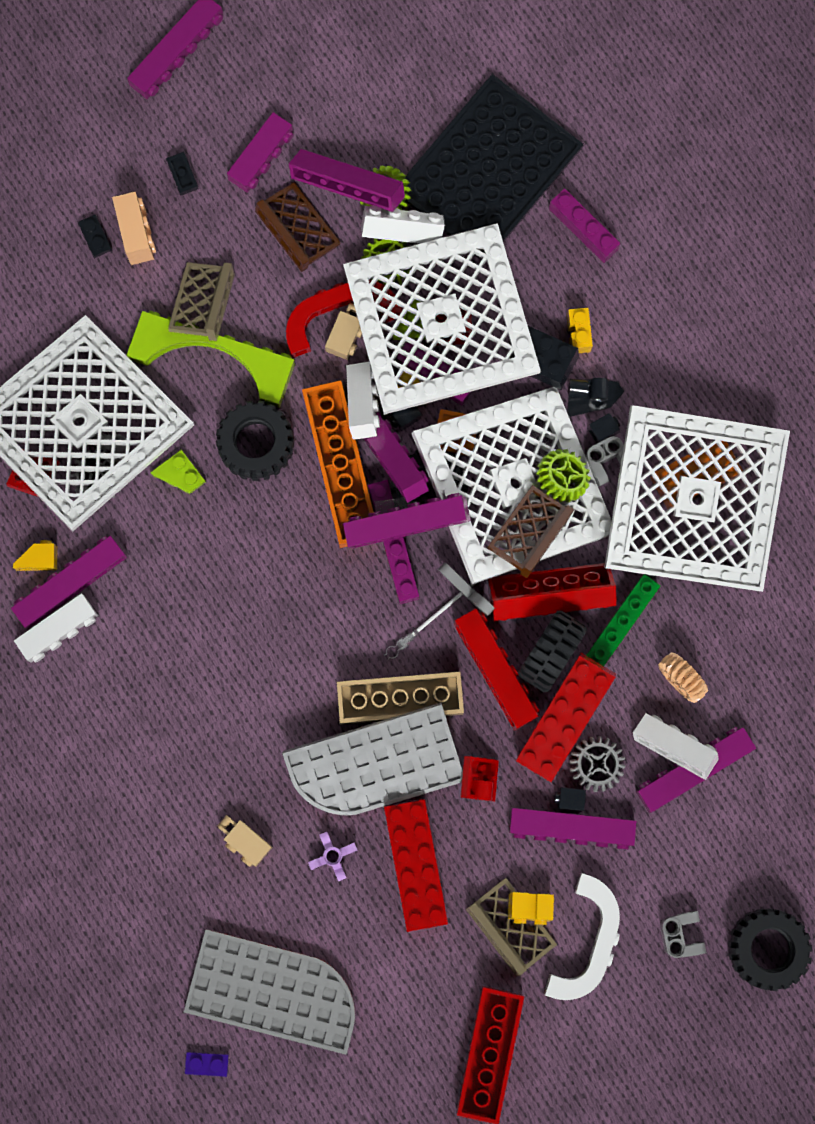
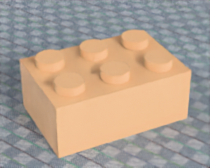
[112,192,156,265]

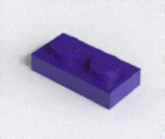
[185,1052,229,1077]

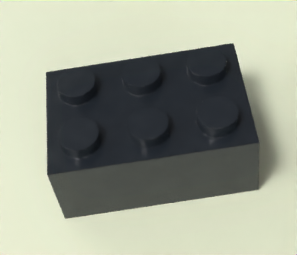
[510,325,579,390]

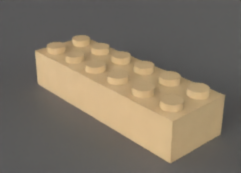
[337,672,464,725]

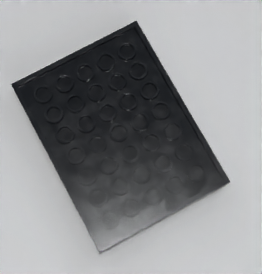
[405,74,584,264]

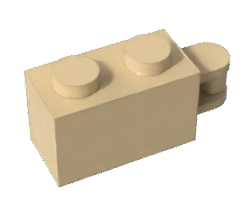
[325,303,362,360]
[217,815,273,867]

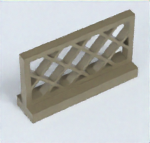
[168,262,235,341]
[465,878,557,976]

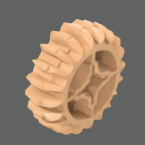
[658,652,708,703]

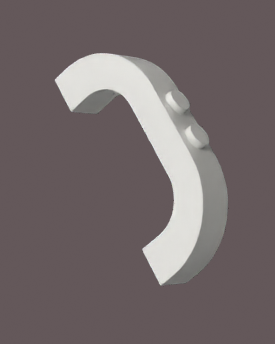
[544,873,620,1000]

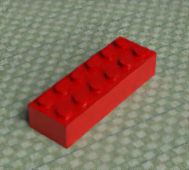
[488,563,616,621]
[454,609,539,731]
[516,653,616,782]
[384,799,448,932]
[456,986,525,1124]

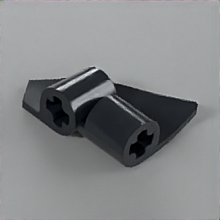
[568,378,625,417]

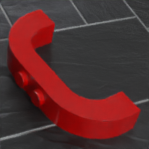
[286,280,403,359]

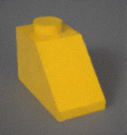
[13,540,58,571]

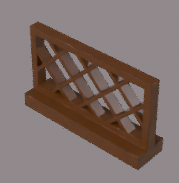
[255,182,340,272]
[488,485,575,578]

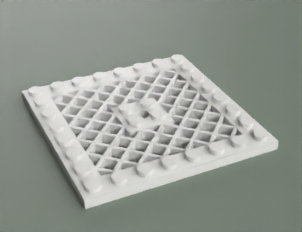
[343,223,541,414]
[0,315,194,532]
[412,387,612,584]
[604,405,790,592]

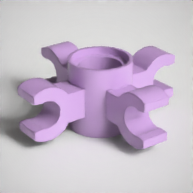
[308,832,357,881]

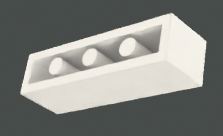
[361,205,445,244]
[346,362,380,440]
[14,593,98,663]
[633,713,718,780]

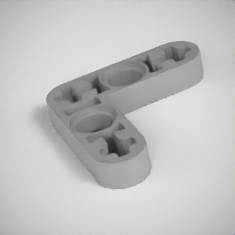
[438,562,495,616]

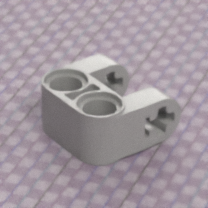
[586,436,624,486]
[660,911,707,958]

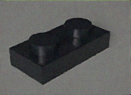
[166,151,199,196]
[78,214,112,258]

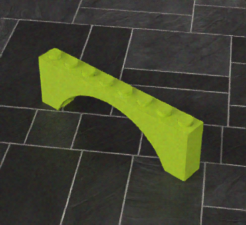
[127,311,295,408]

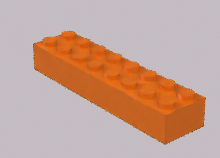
[302,380,373,548]

